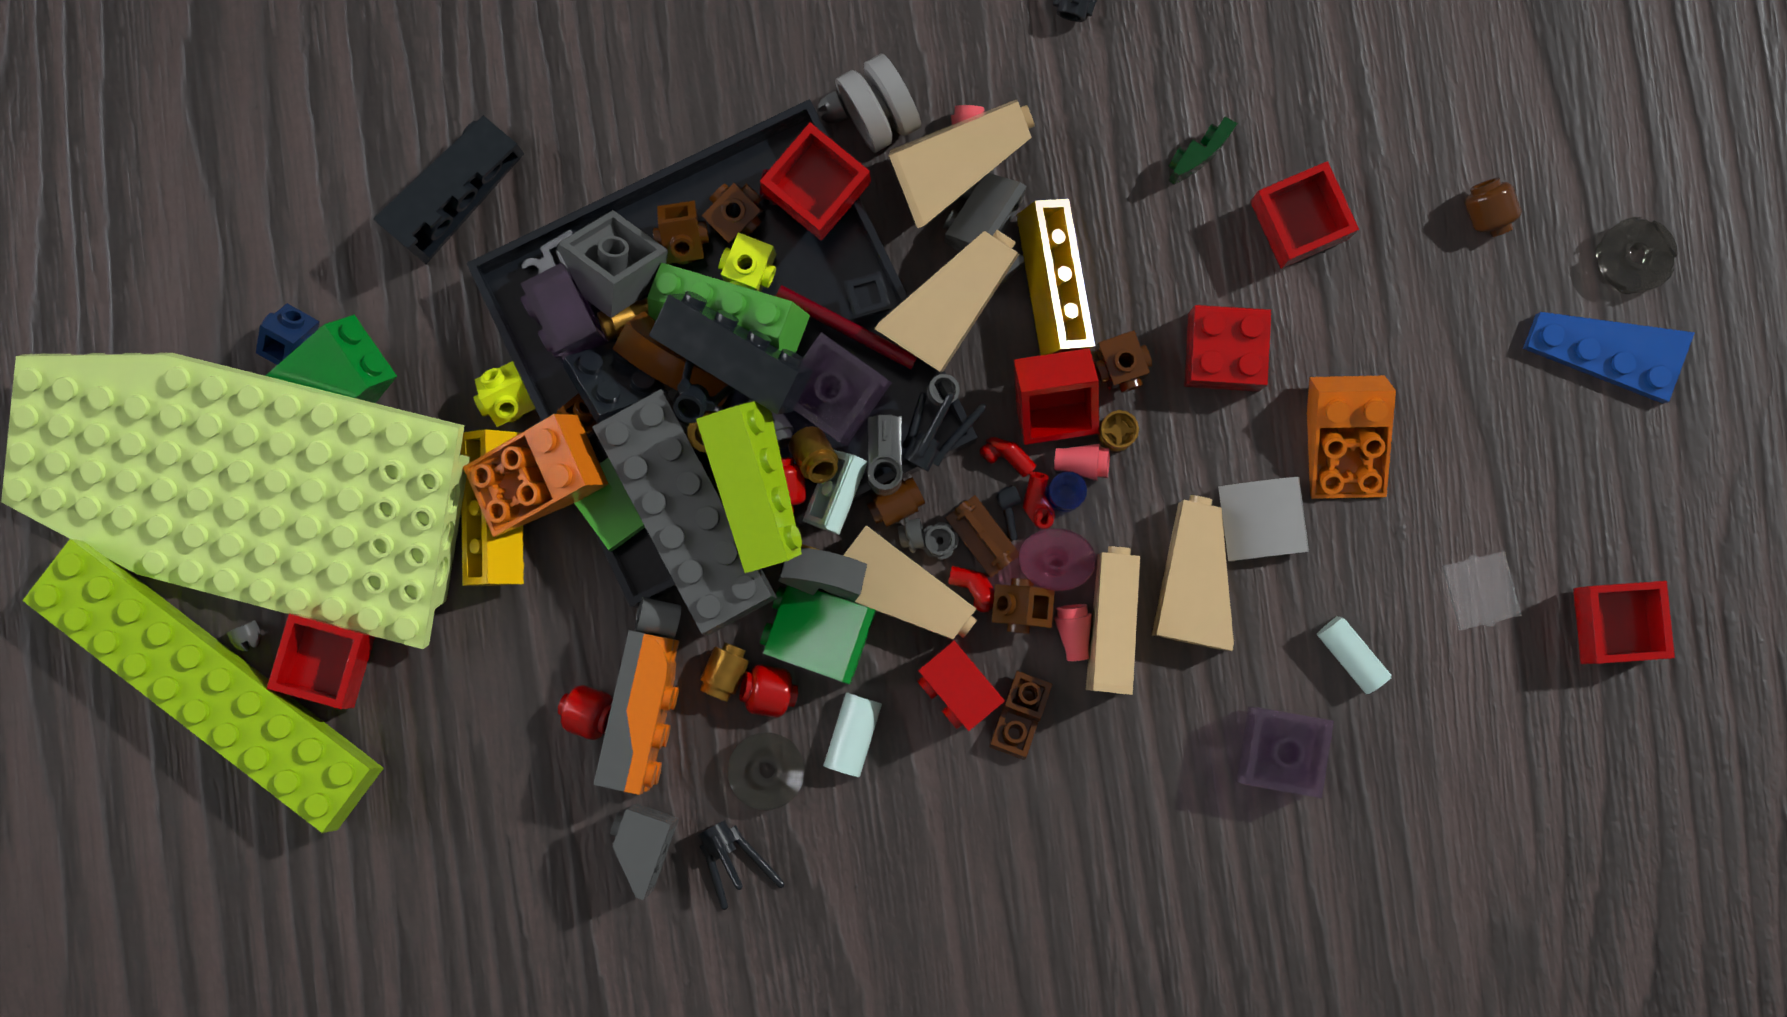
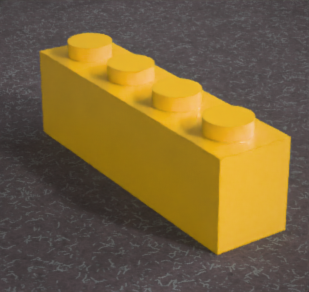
[1016,199,1095,355]
[461,429,524,586]

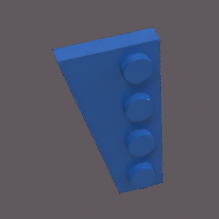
[1523,312,1695,404]

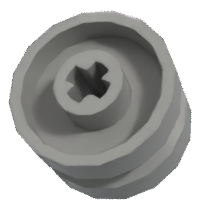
[835,53,921,153]

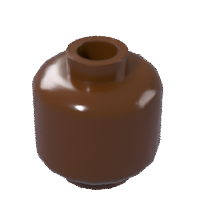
[1465,178,1522,237]

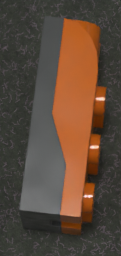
[593,630,679,795]

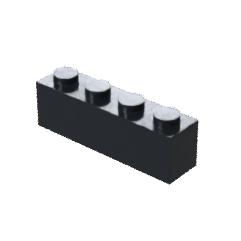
[649,291,813,415]

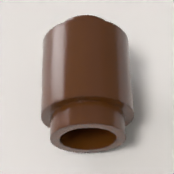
[866,477,925,528]

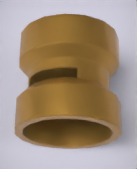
[1097,410,1139,452]

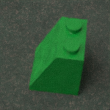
[265,314,397,403]
[760,585,876,684]

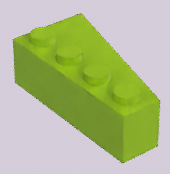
[696,401,802,573]

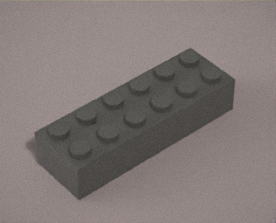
[593,389,777,636]

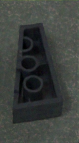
[373,115,524,265]

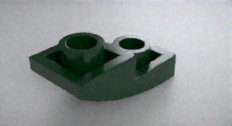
[1168,116,1238,185]

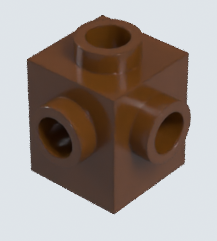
[702,183,764,243]
[653,200,710,264]
[1094,330,1152,393]
[992,578,1055,634]

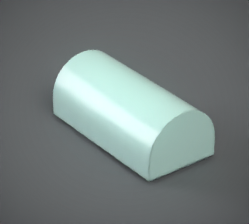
[803,450,868,535]
[1317,616,1391,694]
[823,692,882,777]

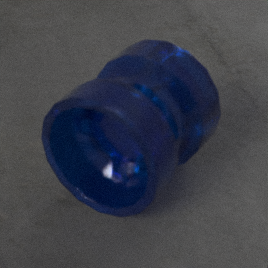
[1046,472,1087,512]

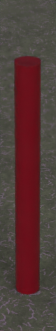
[776,285,918,369]

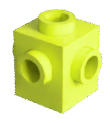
[718,232,777,292]
[473,361,535,427]

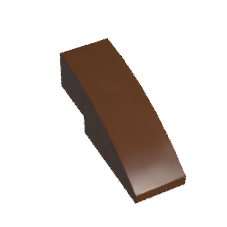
[613,311,729,406]

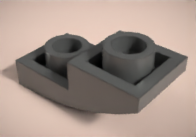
[778,547,867,602]

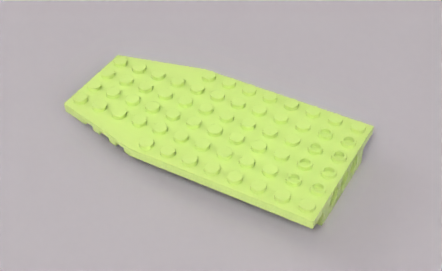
[1,353,470,649]

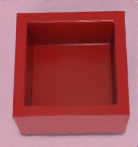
[760,122,871,241]
[1250,161,1359,269]
[1184,305,1271,392]
[1014,348,1099,445]
[1573,581,1675,664]
[266,613,375,709]
[917,640,1005,731]

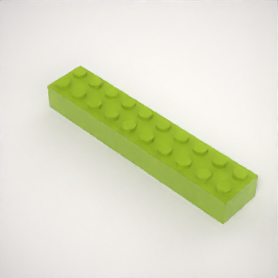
[22,539,384,833]

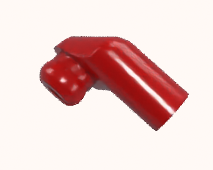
[979,437,1036,477]
[1023,472,1055,529]
[948,566,995,612]

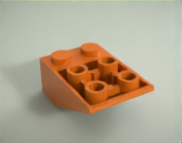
[1307,375,1396,499]
[463,414,608,537]

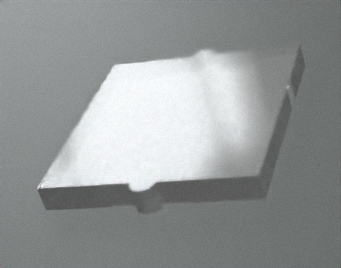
[1442,551,1522,630]

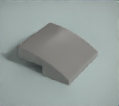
[1218,477,1309,562]

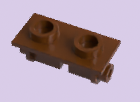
[945,495,1021,578]

